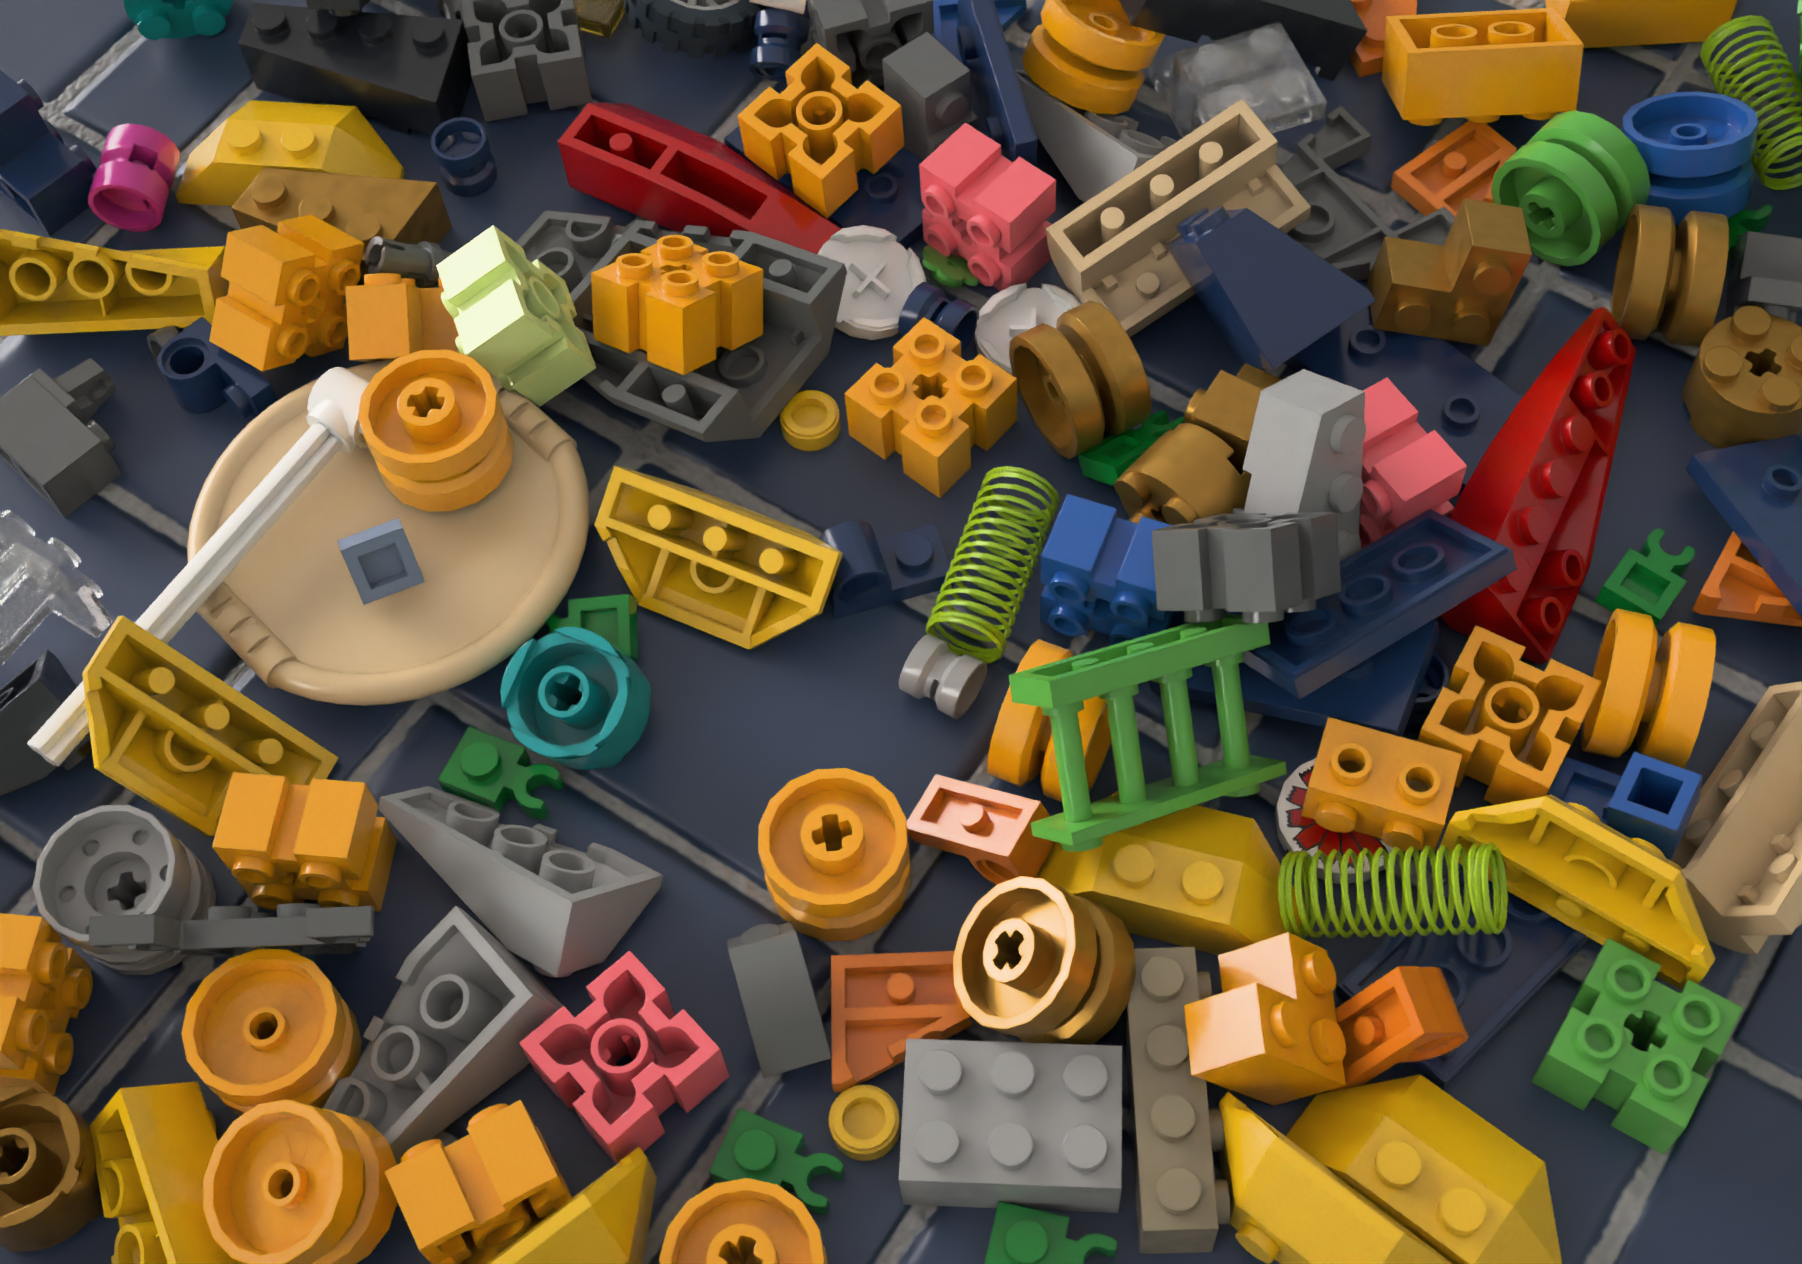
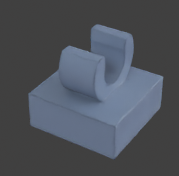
[337,518,425,605]

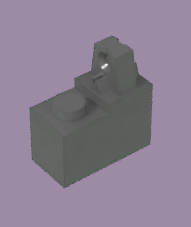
[882,32,979,161]
[0,358,122,518]

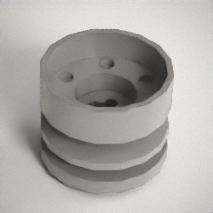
[33,805,217,975]

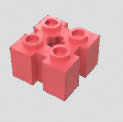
[919,123,1056,291]
[1359,377,1467,549]
[519,950,730,1165]

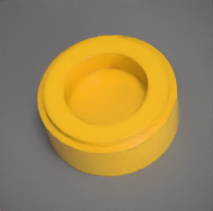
[780,390,841,451]
[829,1085,901,1161]

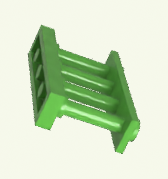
[1009,613,1287,852]

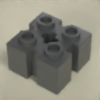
[461,0,593,122]
[807,0,934,89]
[1151,512,1341,623]

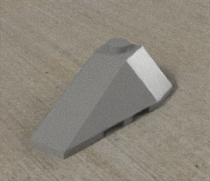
[1015,69,1177,202]
[378,786,663,978]
[323,906,563,1164]

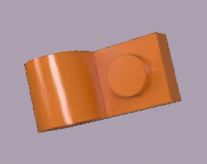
[907,774,1056,885]
[1330,966,1469,1092]

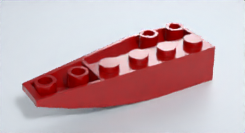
[557,103,842,254]
[1440,307,1636,663]

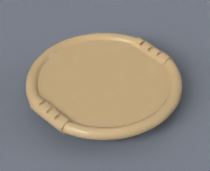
[187,359,590,706]

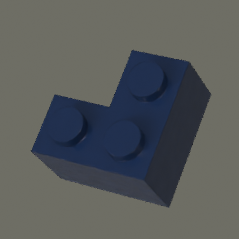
[0,70,97,236]

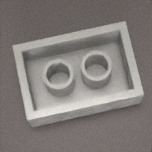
[899,1039,1122,1213]

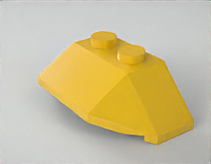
[176,100,405,207]
[594,466,843,650]
[82,615,339,837]
[1036,791,1305,955]
[1439,794,1715,990]
[1286,1074,1562,1264]
[1218,1091,1454,1264]
[485,1147,657,1264]

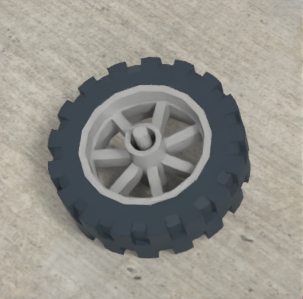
[624,0,768,58]

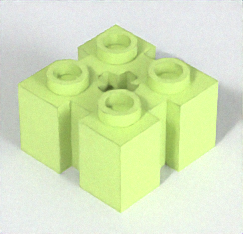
[436,225,596,407]

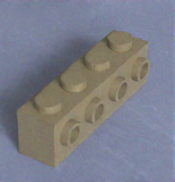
[1123,947,1230,1254]

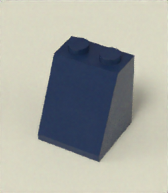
[1166,205,1376,370]

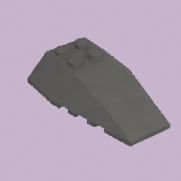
[516,210,847,442]

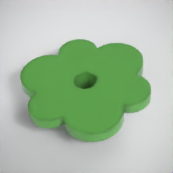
[922,245,979,288]

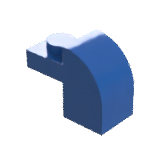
[1548,751,1703,860]

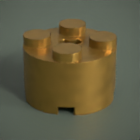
[1681,306,1802,449]
[1114,423,1252,525]
[0,1086,103,1252]

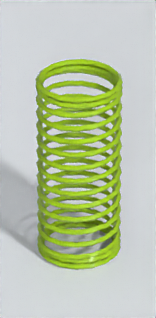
[1700,15,1802,190]
[925,466,1060,664]
[1278,842,1508,939]

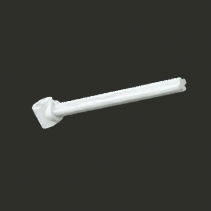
[27,367,370,767]

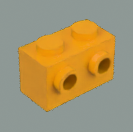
[1301,717,1462,852]

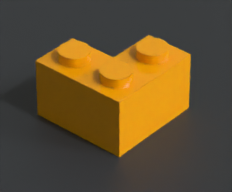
[345,273,460,363]
[1184,932,1346,1106]

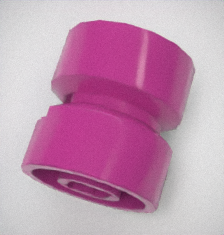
[88,124,180,232]

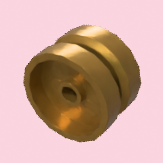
[1610,204,1729,347]
[1009,300,1152,459]
[953,876,1136,1045]

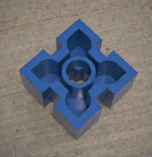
[1040,493,1177,645]

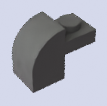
[1726,231,1802,323]
[726,921,831,1078]

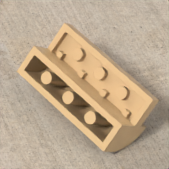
[1046,98,1311,338]
[1670,681,1802,954]

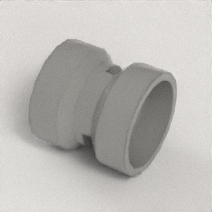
[899,633,987,720]

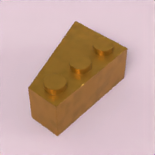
[231,168,452,286]

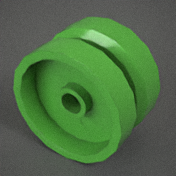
[1491,110,1651,266]

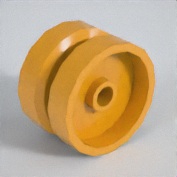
[1021,0,1165,115]
[358,349,514,512]
[1581,608,1716,768]
[987,639,1111,802]
[758,768,911,942]
[181,949,362,1116]
[203,1099,398,1264]
[659,1178,828,1264]

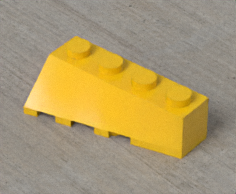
[0,229,230,336]
[89,1081,246,1264]

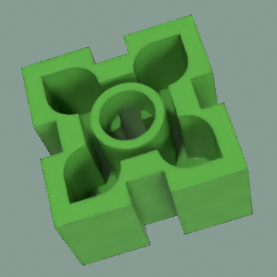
[1531,938,1743,1155]

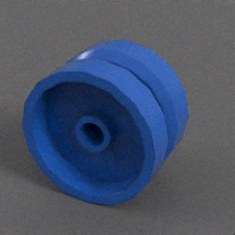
[1621,91,1758,226]

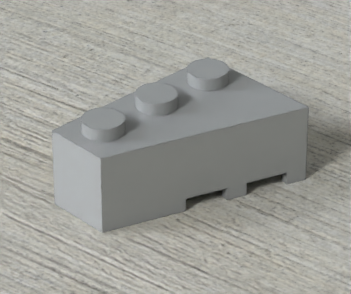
[1232,369,1366,561]

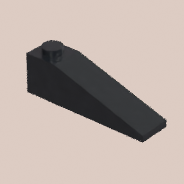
[0,649,92,796]

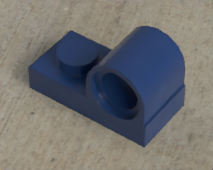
[158,316,278,419]
[818,520,954,619]

